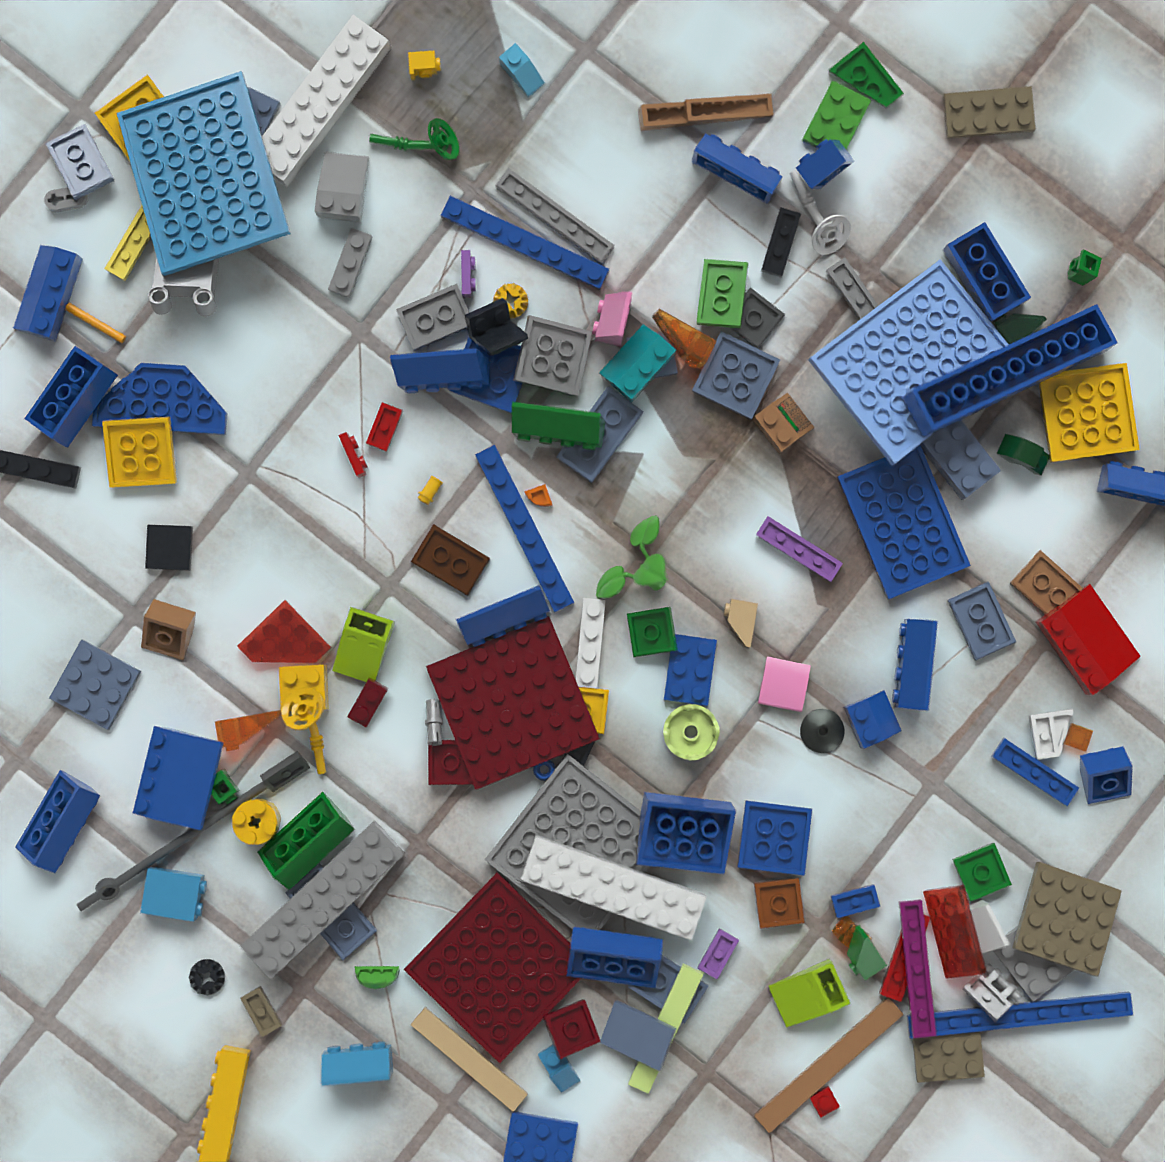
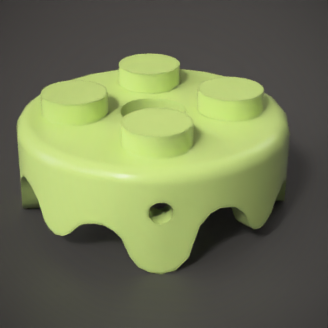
[663,704,720,760]

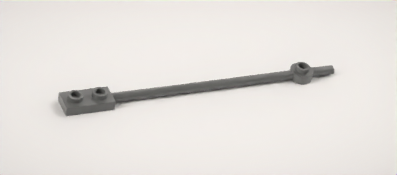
[77,751,310,911]

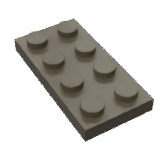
[943,86,1036,139]

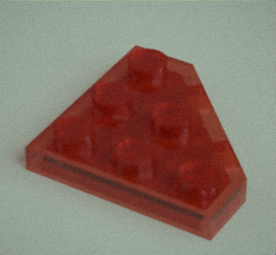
[237,600,332,663]

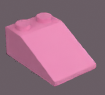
[592,291,632,347]

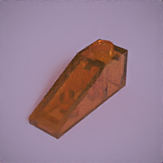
[652,308,717,368]
[215,710,282,751]

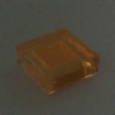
[1063,723,1093,752]

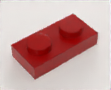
[366,402,403,452]
[338,432,368,478]

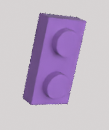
[461,250,476,298]
[697,928,739,979]

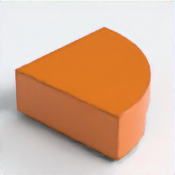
[524,484,553,507]

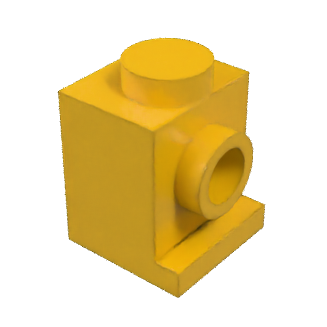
[408,50,441,80]

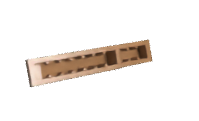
[638,94,773,131]

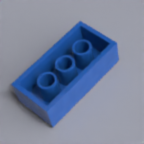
[943,222,1031,323]
[24,346,118,448]

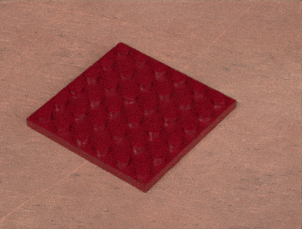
[426,616,600,790]
[403,872,582,1064]

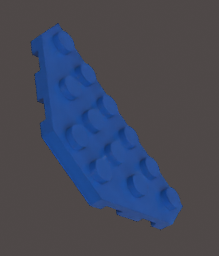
[92,363,227,435]

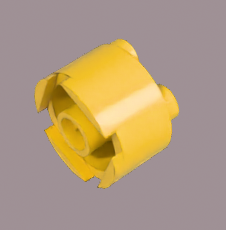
[232,798,281,845]

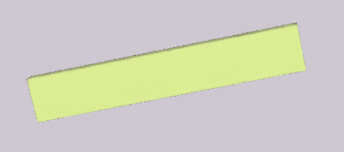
[628,963,703,1094]

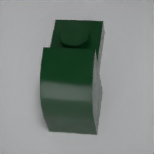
[996,434,1050,476]

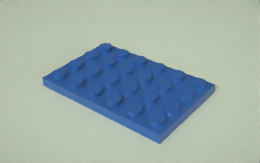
[837,444,971,599]

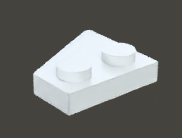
[1029,709,1073,760]

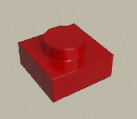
[810,1086,840,1117]

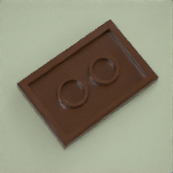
[411,524,490,596]

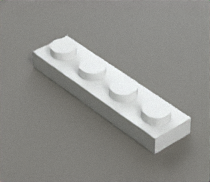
[576,598,605,688]

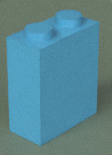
[140,866,207,921]

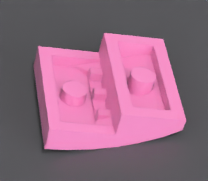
[758,657,811,712]

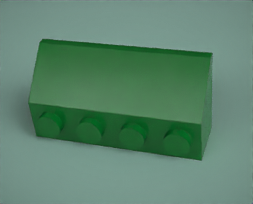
[512,402,606,450]
[257,791,355,890]

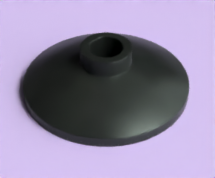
[800,709,845,753]

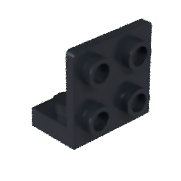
[465,298,528,356]

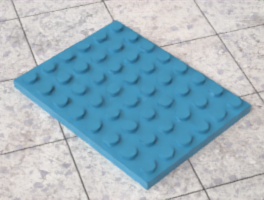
[117,71,291,276]

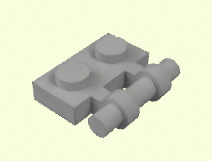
[963,964,1022,1022]

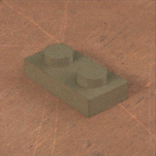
[240,986,283,1037]

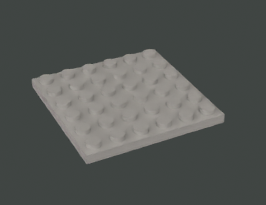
[485,754,650,930]

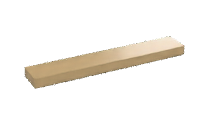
[411,1007,528,1112]

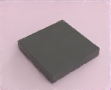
[730,287,785,349]

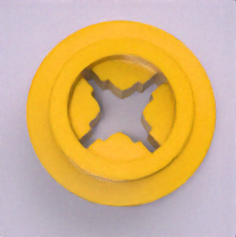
[493,283,528,319]

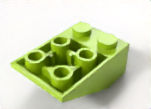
[332,607,395,682]
[768,959,851,1027]

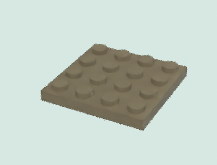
[1012,862,1122,977]

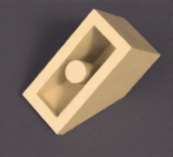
[723,599,758,648]

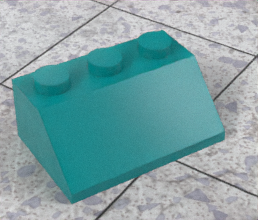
[599,324,676,403]

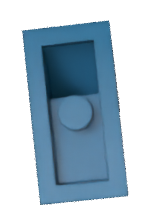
[538,1044,581,1092]

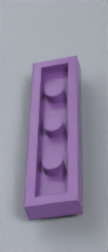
[756,516,843,582]

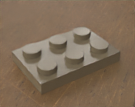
[912,1031,985,1083]

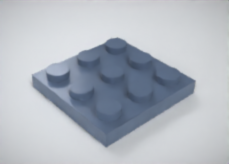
[692,331,780,420]
[49,639,141,730]

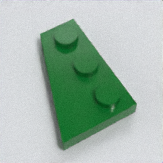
[829,42,904,108]

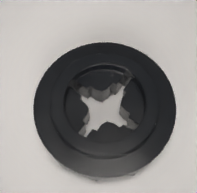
[188,959,225,996]

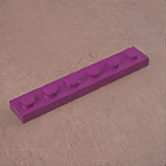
[898,899,936,1038]

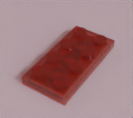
[923,885,987,978]

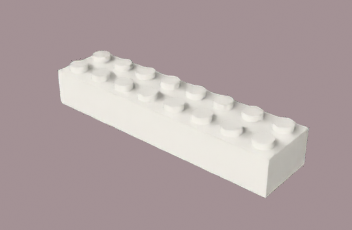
[262,15,391,187]
[521,835,707,940]

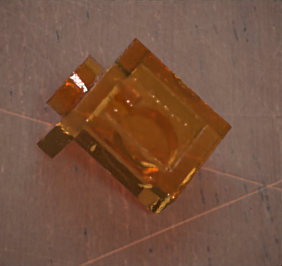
[832,916,872,948]

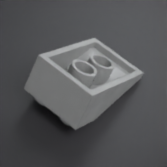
[314,152,369,222]

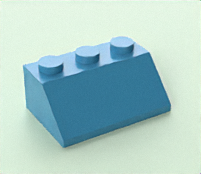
[321,1042,393,1086]

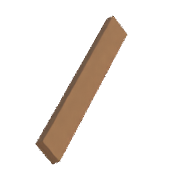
[754,997,904,1133]

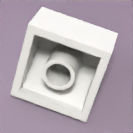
[956,899,1009,954]

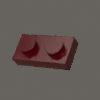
[347,678,388,727]

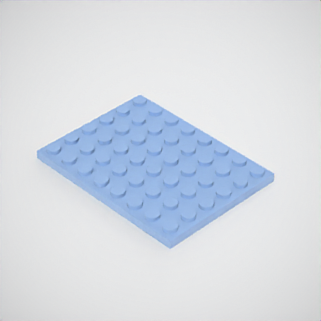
[808,259,1009,465]

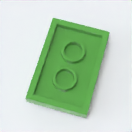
[802,80,871,149]
[696,259,749,328]

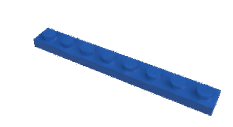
[441,196,609,290]
[475,445,574,612]

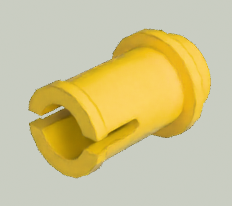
[417,475,443,505]

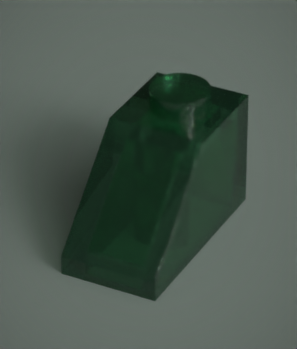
[995,313,1047,344]

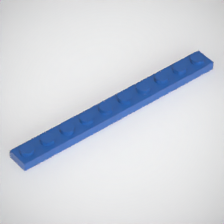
[907,991,1133,1039]

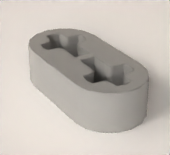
[44,187,88,212]

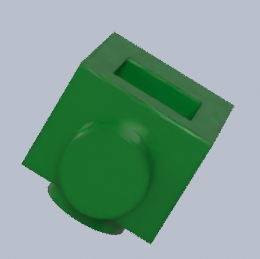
[1068,249,1102,286]
[211,769,240,805]

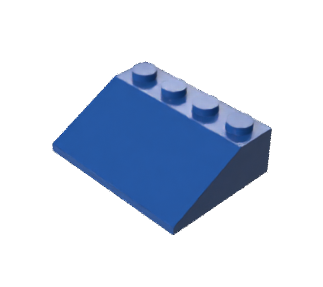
[133,726,224,830]
[636,792,736,874]

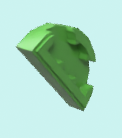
[354,966,400,989]

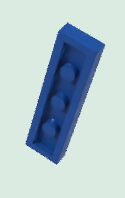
[991,738,1079,806]

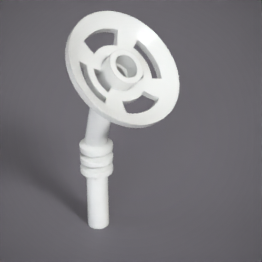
[789,169,851,255]

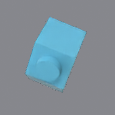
[499,43,545,97]

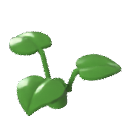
[596,515,667,599]

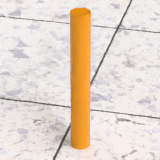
[65,302,126,343]

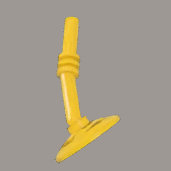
[282,687,326,774]

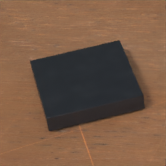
[145,524,193,571]

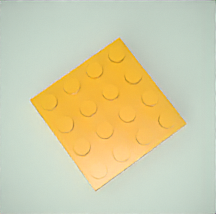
[1038,363,1140,463]

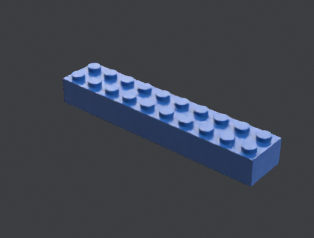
[903,304,1118,437]

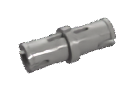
[425,699,443,746]

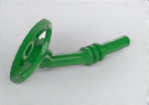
[369,118,459,160]

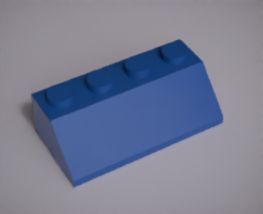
[692,134,783,204]
[13,245,83,342]
[390,349,489,393]
[1097,461,1165,506]
[456,585,550,647]
[892,619,938,711]
[15,770,100,873]
[567,927,663,988]

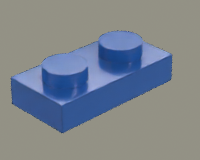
[831,884,880,918]

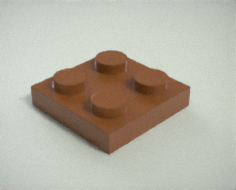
[754,878,805,928]

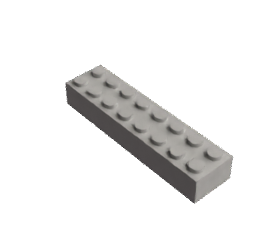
[240,821,405,980]

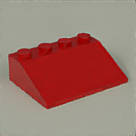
[1035,584,1141,695]

